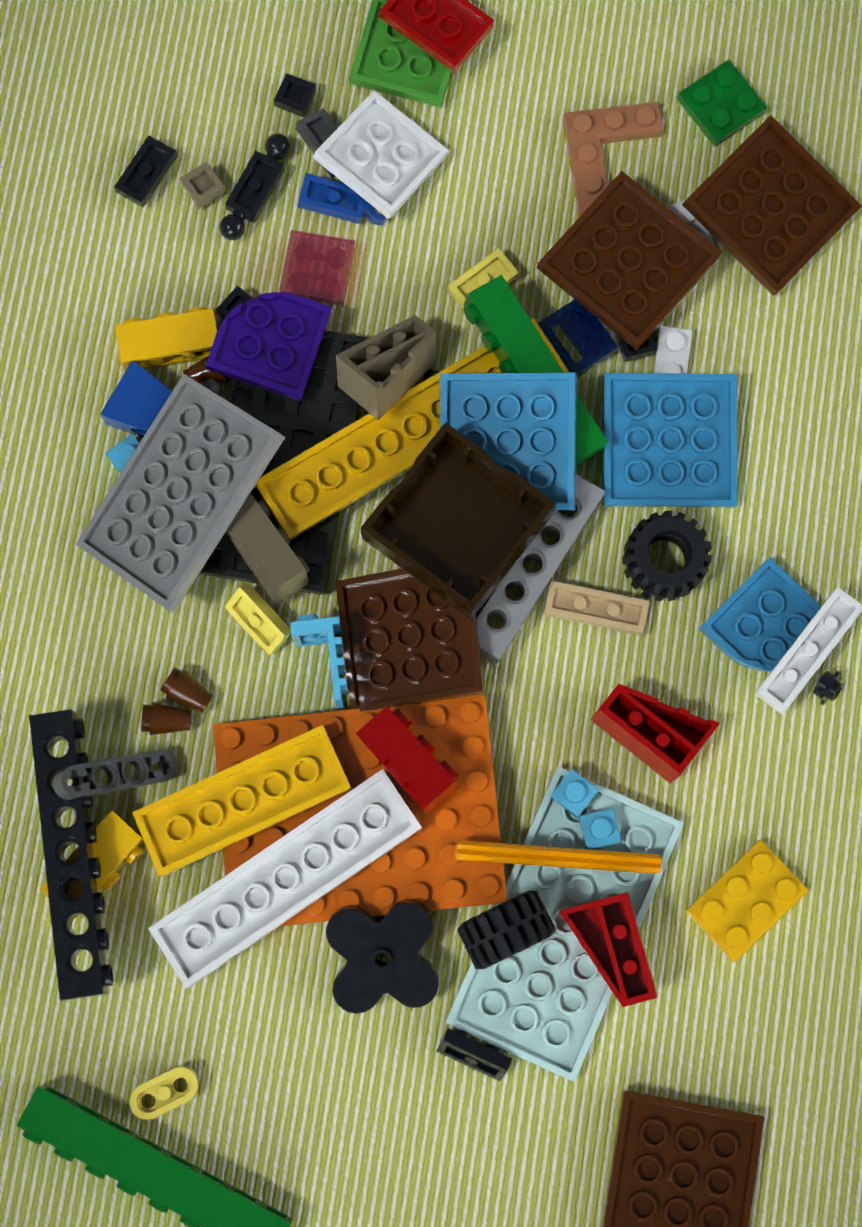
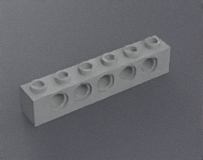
[476,474,606,665]

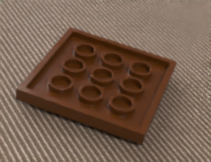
[682,115,862,296]
[537,171,722,351]
[335,569,486,712]
[601,1090,764,1227]

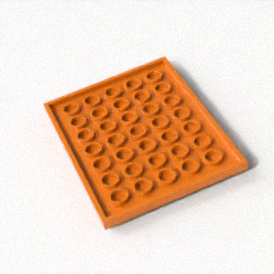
[213,695,508,927]

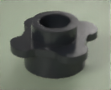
[813,671,844,705]

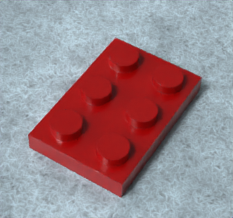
[379,0,494,73]

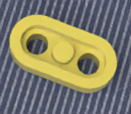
[129,1066,199,1120]

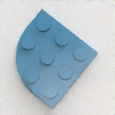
[699,557,821,672]

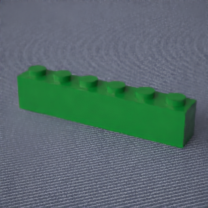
[463,275,608,466]

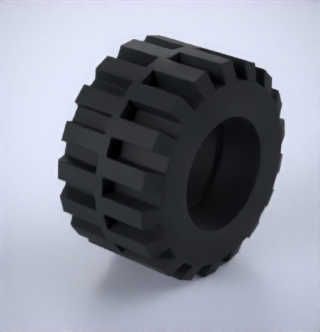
[622,511,712,601]
[457,890,556,969]

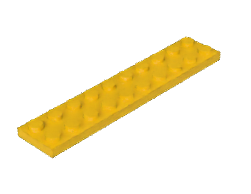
[254,317,569,540]

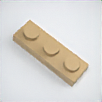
[543,580,650,636]

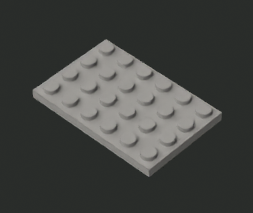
[76,374,285,612]

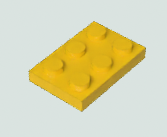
[685,840,809,962]

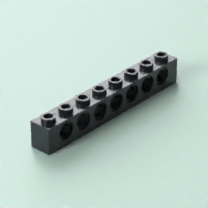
[29,709,113,1001]

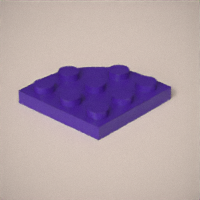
[205,292,332,402]

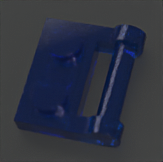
[538,299,618,378]

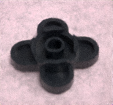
[326,900,439,1014]

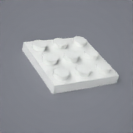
[313,90,449,219]

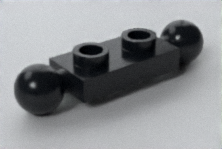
[219,133,291,241]

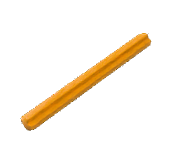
[455,840,662,874]

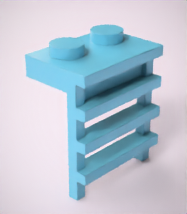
[290,614,348,710]

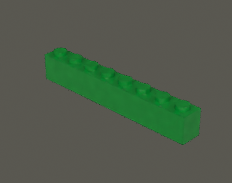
[16,1084,293,1227]

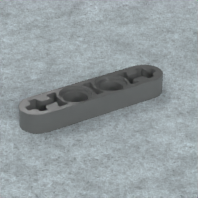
[53,750,177,800]

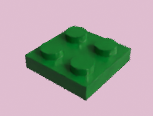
[677,59,767,147]

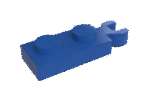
[297,173,386,225]

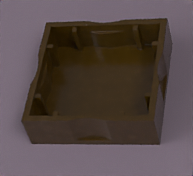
[360,422,556,620]

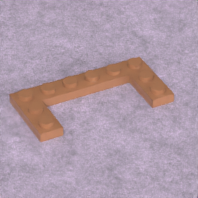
[563,102,663,218]

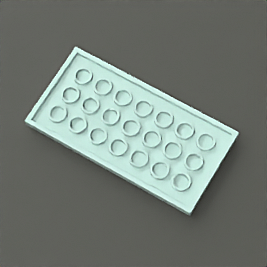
[445,766,684,1082]

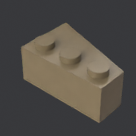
[336,315,436,420]
[226,493,310,605]

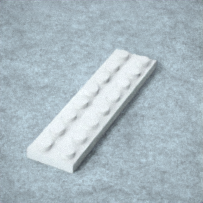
[148,769,422,988]

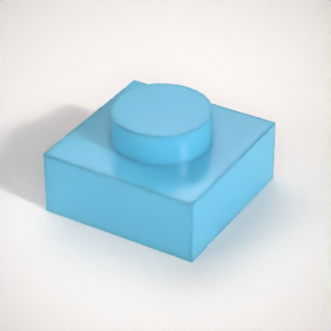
[105,434,139,473]
[549,769,599,818]
[578,808,621,850]

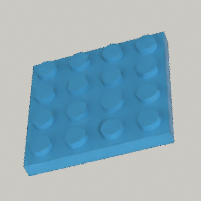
[440,372,577,510]
[603,373,737,508]

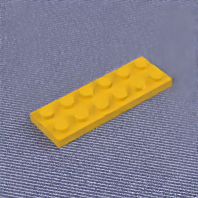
[132,725,352,877]

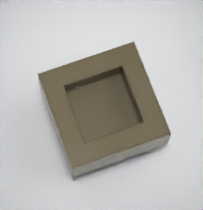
[180,162,226,209]

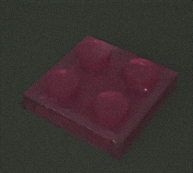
[279,230,355,306]

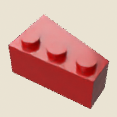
[590,684,720,784]
[355,706,458,815]
[558,892,658,1007]

